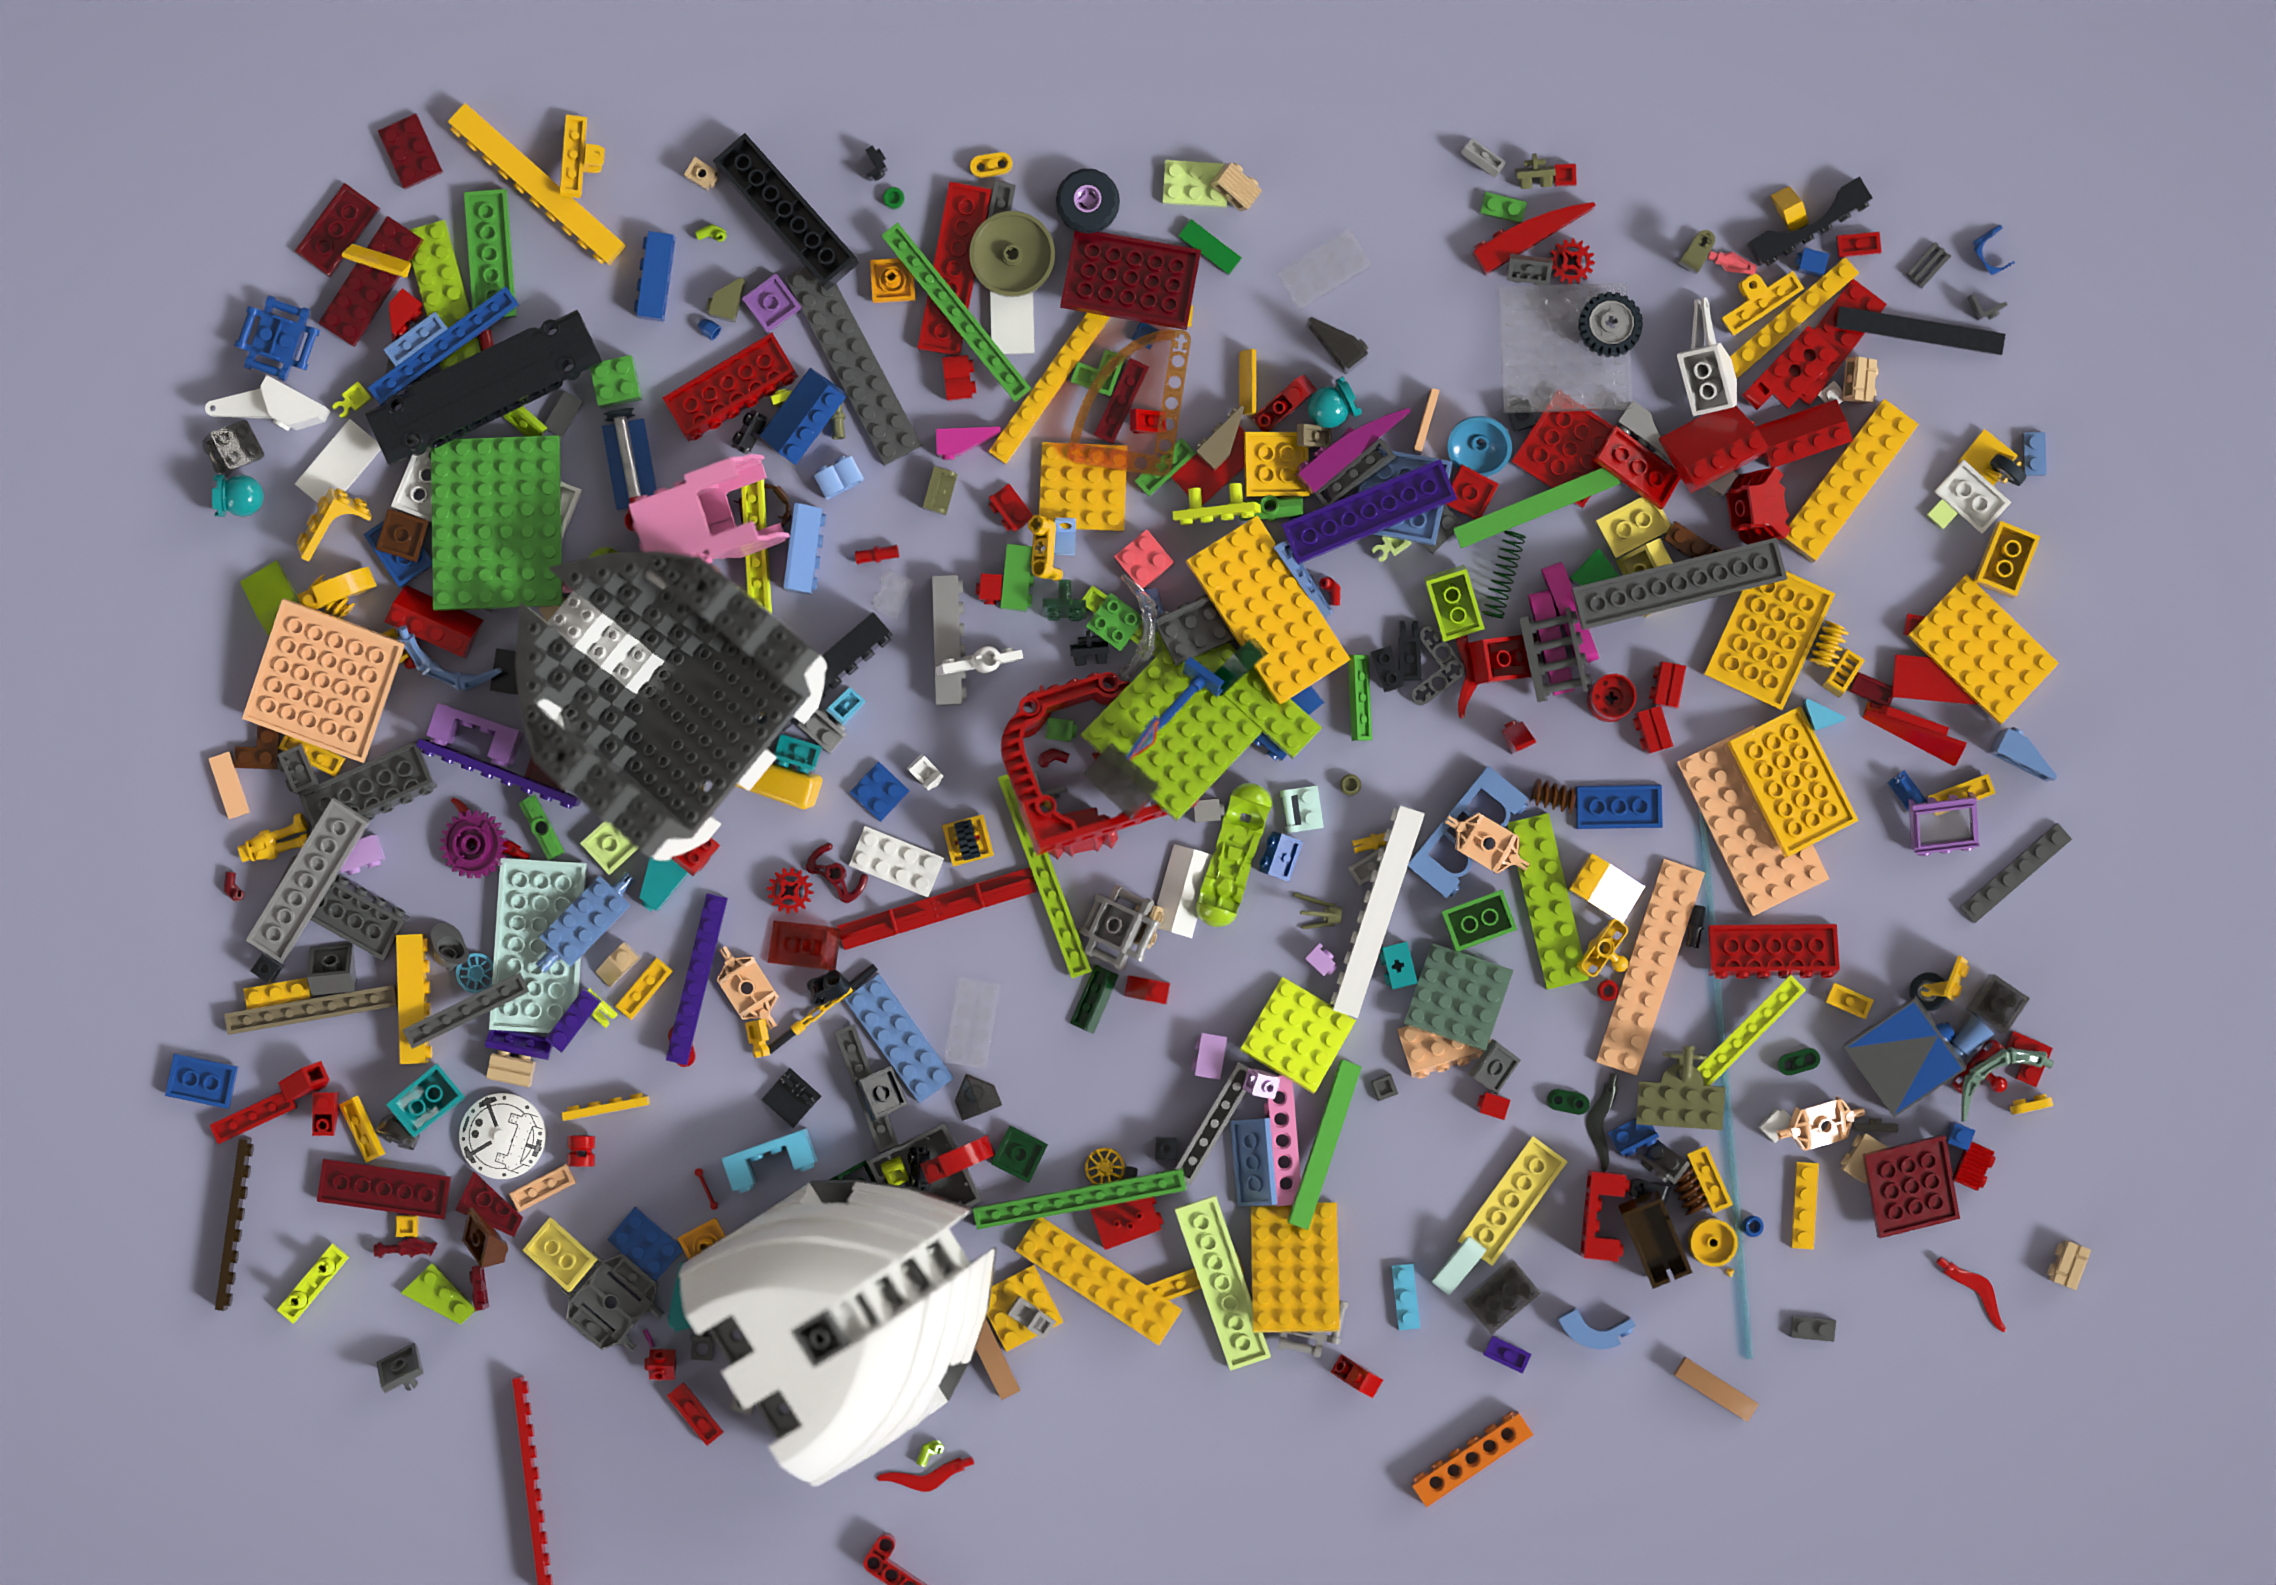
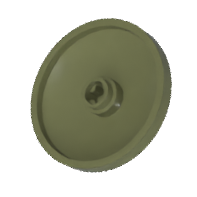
[969,211,1055,297]

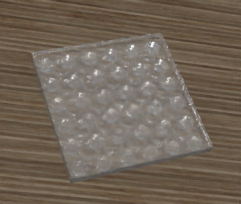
[1498,283,1633,413]

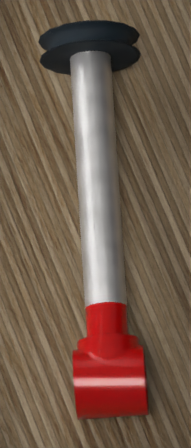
[603,408,641,531]

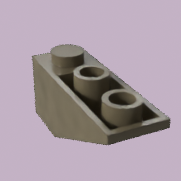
[1196,406,1244,471]

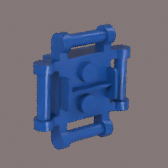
[234,295,320,381]

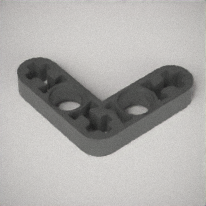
[1411,626,1465,705]

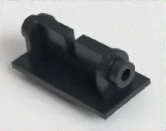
[731,409,767,455]
[1371,645,1404,693]
[907,1147,932,1191]

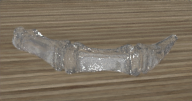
[1117,573,1158,682]

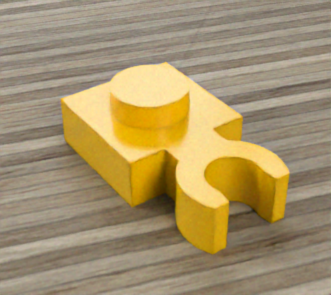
[745,1019,770,1058]

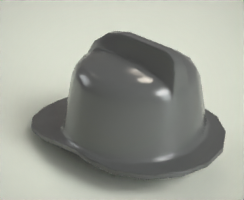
[430,923,469,971]

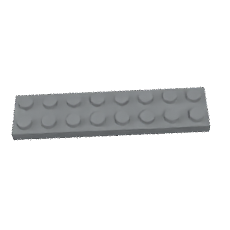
[246,798,370,964]

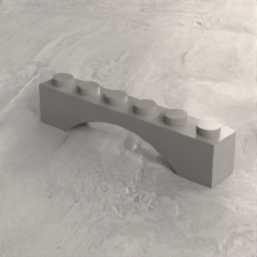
[1616,401,1738,497]

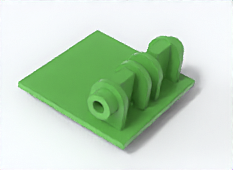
[1086,593,1143,651]

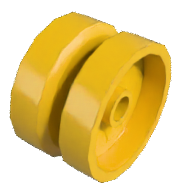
[1687,1218,1738,1267]

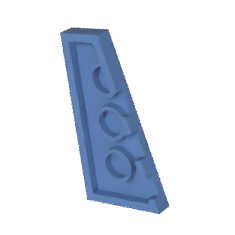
[1274,541,1334,618]

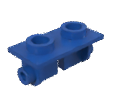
[1887,770,1927,812]

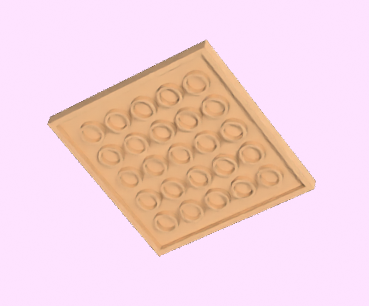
[242,598,406,763]

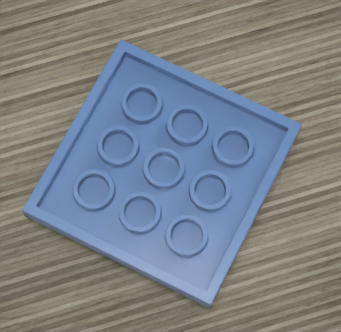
[1358,447,1453,546]

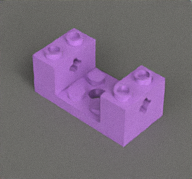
[426,703,525,767]

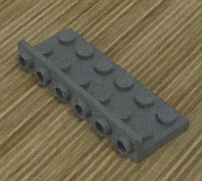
[1155,594,1236,666]
[298,741,437,829]
[273,855,409,961]

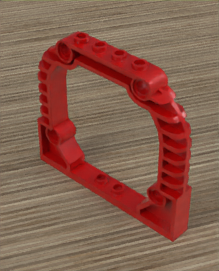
[1000,672,1200,856]

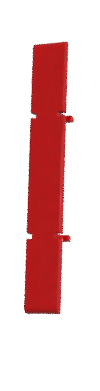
[837,867,1037,950]

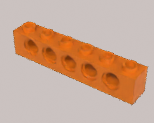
[1411,1411,1534,1507]

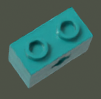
[1379,942,1418,989]

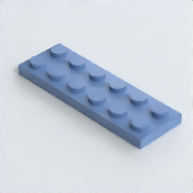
[845,974,954,1103]

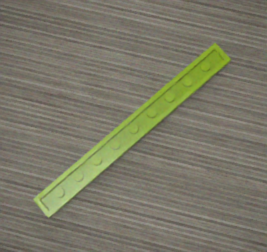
[998,774,1092,979]

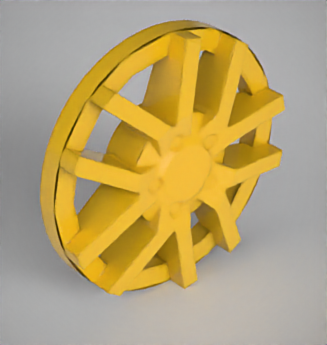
[1085,1148,1125,1184]

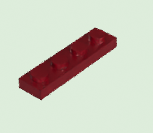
[1094,358,1149,444]

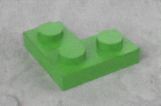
[1071,349,1125,397]

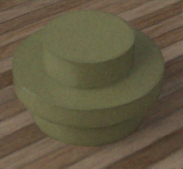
[1340,774,1361,796]

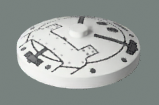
[459,1093,546,1179]

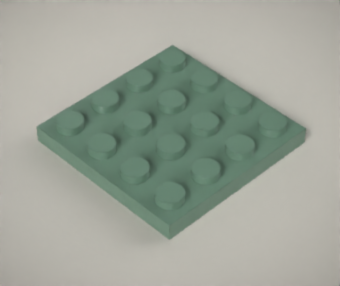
[1404,943,1513,1051]

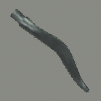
[1586,1073,1619,1171]

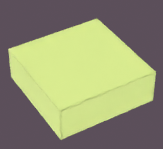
[1927,499,1958,530]

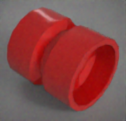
[567,1135,595,1167]

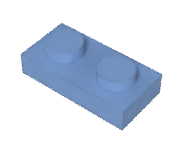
[2022,432,2047,476]

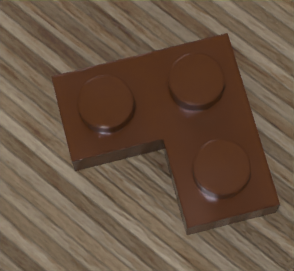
[234,726,280,770]

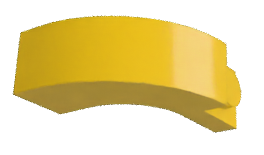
[297,567,377,610]

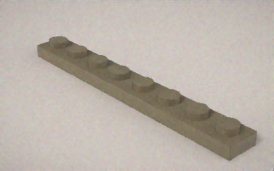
[224,985,398,1035]

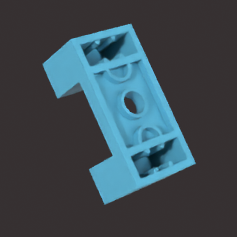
[722,1128,818,1193]

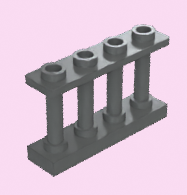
[1519,607,1592,702]

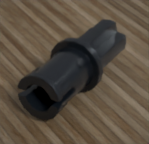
[1685,905,1706,948]

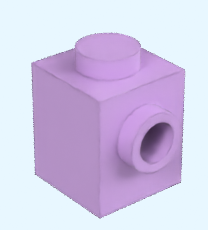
[1242,1068,1280,1099]

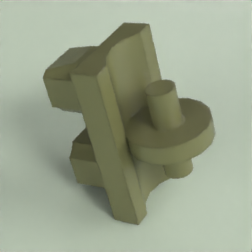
[1515,153,1556,189]

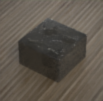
[1966,974,2030,1034]

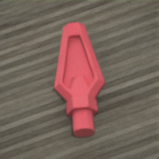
[1707,251,1757,275]

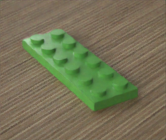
[464,189,517,318]

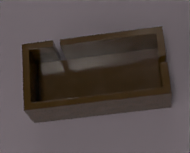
[1618,1189,1693,1289]

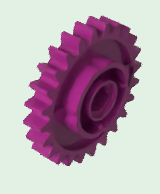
[440,810,508,878]

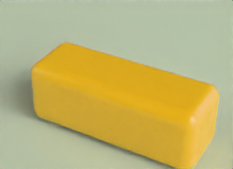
[736,762,823,810]

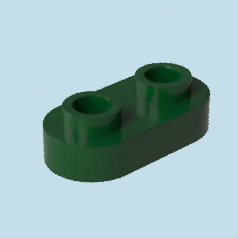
[1777,1048,1820,1076]
[1546,1089,1590,1115]

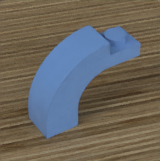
[1556,1307,1636,1349]

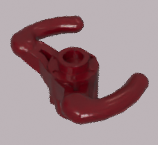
[805,843,868,903]

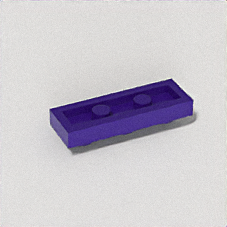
[545,988,601,1053]
[485,1030,553,1060]

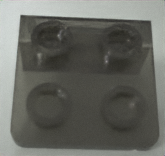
[202,420,264,477]

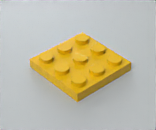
[1244,432,1310,497]
[987,1264,1064,1352]

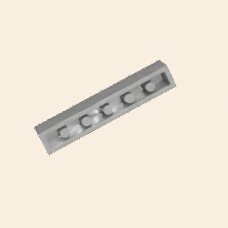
[932,575,967,706]
[1175,1062,1248,1185]

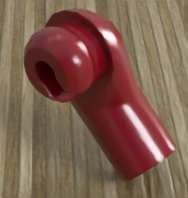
[1038,748,1070,768]

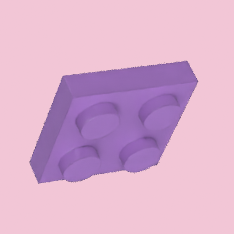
[742,273,802,333]

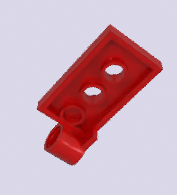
[1741,325,1840,410]

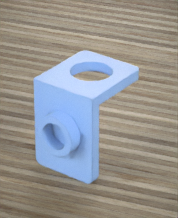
[1054,518,1076,556]

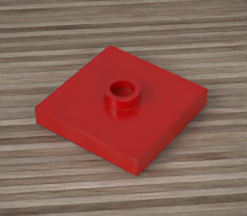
[1446,464,1499,520]

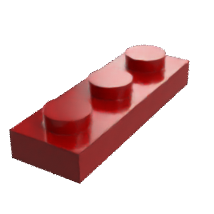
[667,1382,724,1446]

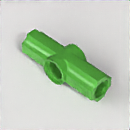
[1239,495,1304,522]
[519,795,565,860]

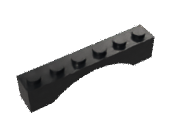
[1747,176,1873,267]

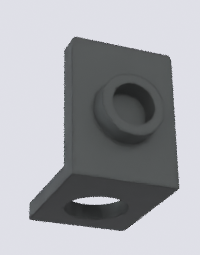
[1967,294,2008,321]
[1033,771,1068,799]
[690,1331,714,1361]

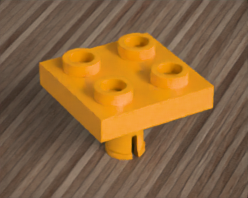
[870,258,916,304]
[677,1217,726,1260]

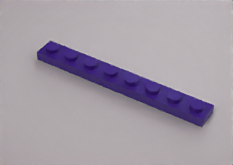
[416,738,581,809]
[666,894,728,1066]

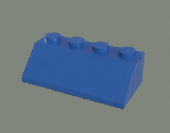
[760,367,846,465]

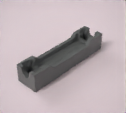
[1315,438,1396,506]

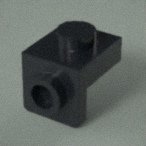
[866,145,887,181]

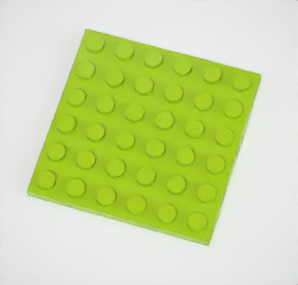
[1081,647,1263,822]

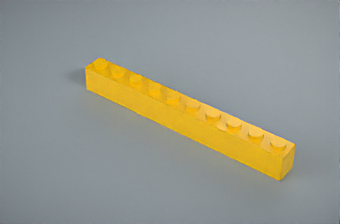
[448,103,626,266]

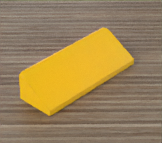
[341,244,411,278]
[1239,349,1256,415]

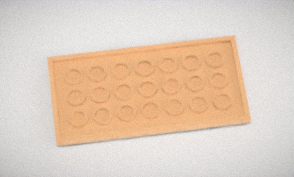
[1676,725,1829,916]

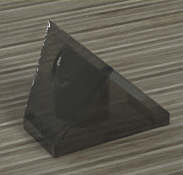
[955,1074,1002,1121]

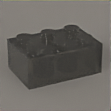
[1082,742,1161,820]
[1462,1258,1541,1335]

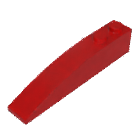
[1472,202,1596,276]

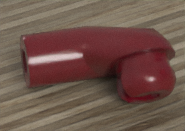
[223,872,244,902]

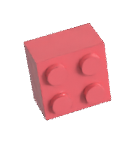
[1114,530,1174,590]

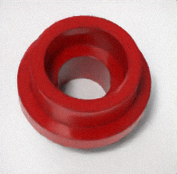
[1597,980,1619,1001]

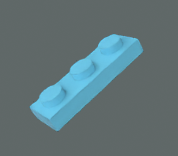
[1391,1263,1420,1331]

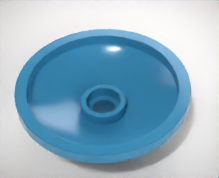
[1447,416,1512,477]

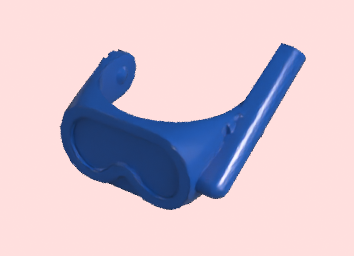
[1973,225,2015,276]

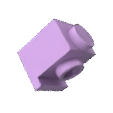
[1304,943,1338,976]

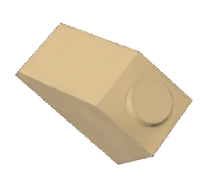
[595,942,641,987]

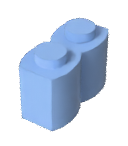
[814,455,864,500]

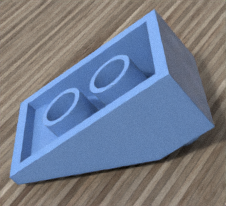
[1989,727,2057,782]

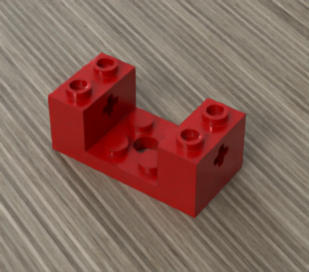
[1580,1170,1630,1262]

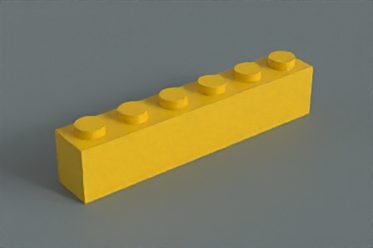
[396,934,432,1064]

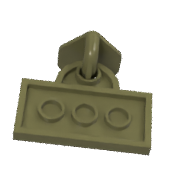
[1636,1046,1726,1130]

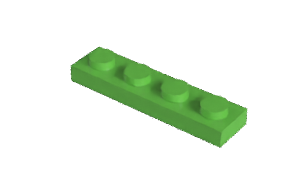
[1348,655,1372,741]

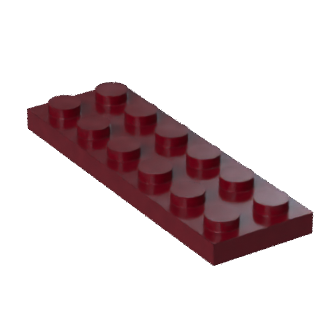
[318,216,424,347]
[317,1159,452,1219]

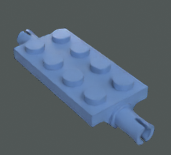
[535,871,635,973]

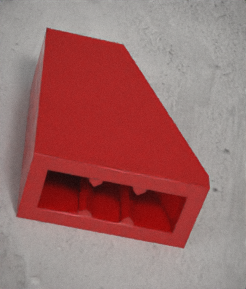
[1124,975,1170,1004]

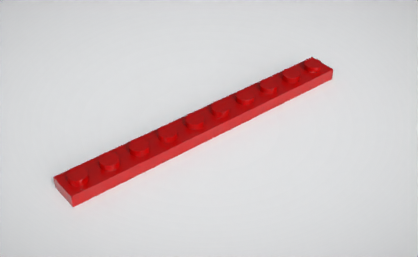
[512,1376,553,1585]

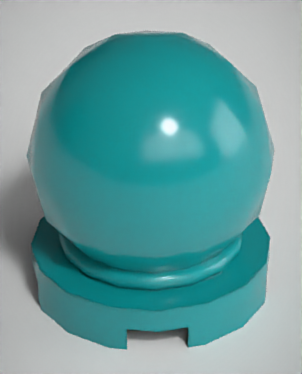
[1307,376,1362,429]
[212,474,264,517]

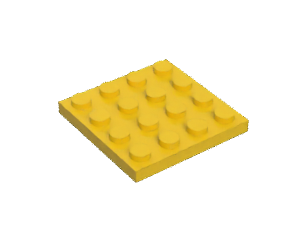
[1039,442,1127,532]

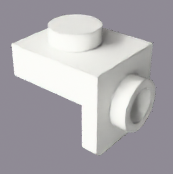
[907,754,944,791]

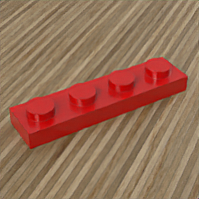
[209,1092,298,1144]

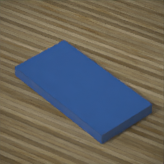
[602,418,657,511]
[1575,785,1663,829]

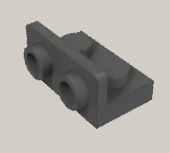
[1507,254,1553,285]
[277,744,319,794]
[1637,1140,1690,1184]

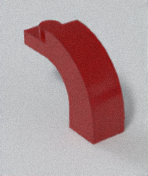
[920,1135,995,1184]

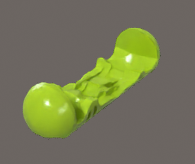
[1196,783,1272,927]

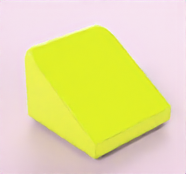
[881,1156,909,1185]

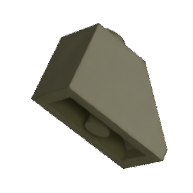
[706,278,746,323]

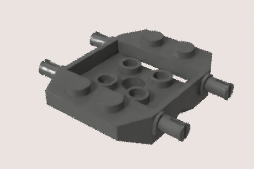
[559,1251,665,1352]

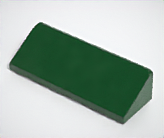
[1070,965,1119,1033]

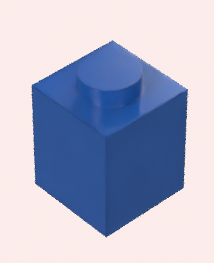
[1794,248,1829,278]
[1946,1122,1976,1150]

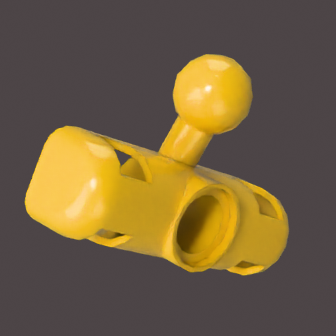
[1577,919,1628,977]

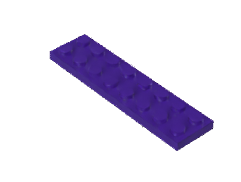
[1282,459,1457,565]

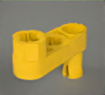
[1028,515,1063,582]

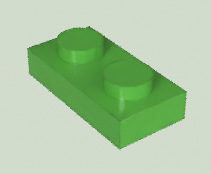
[1480,192,1527,224]

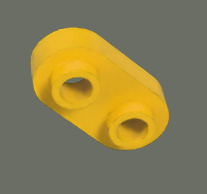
[970,152,1013,178]
[2009,1094,2053,1115]

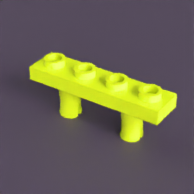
[1172,483,1261,525]
[277,1243,350,1324]

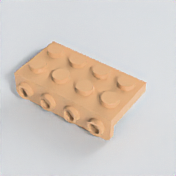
[1397,1026,1491,1079]

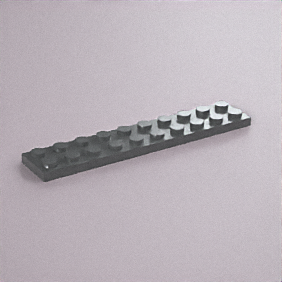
[785,267,922,466]
[1571,538,1787,631]

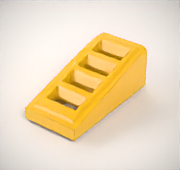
[1822,648,1865,698]

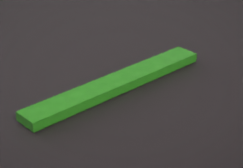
[1453,468,1620,549]
[1287,1060,1362,1230]

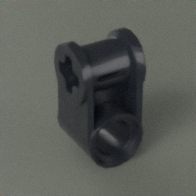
[807,970,850,1006]
[1628,1178,1671,1206]

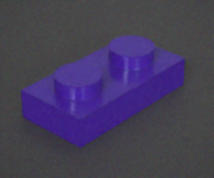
[1483,1335,1532,1374]

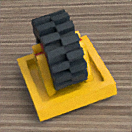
[942,814,994,867]

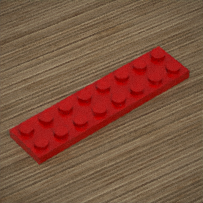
[917,181,992,356]

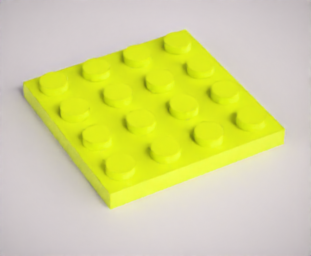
[1240,977,1356,1094]

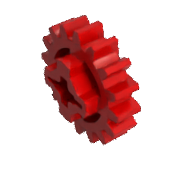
[1550,238,1595,286]
[767,867,814,914]

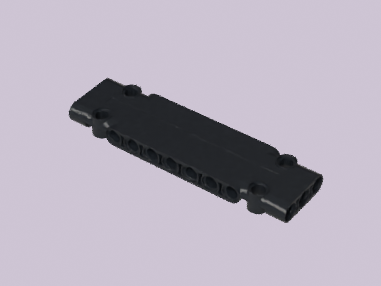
[365,310,603,466]

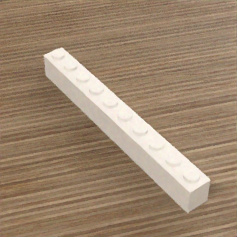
[1330,805,1425,1018]

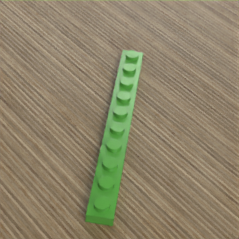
[881,222,1031,402]
[973,1168,1187,1230]

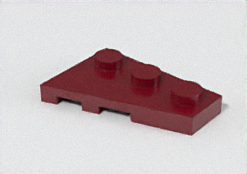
[455,1171,523,1237]

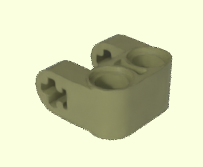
[1678,230,1715,274]

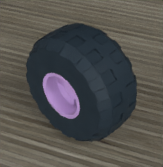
[1056,168,1120,233]

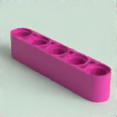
[1541,562,1599,663]
[1528,590,1575,696]

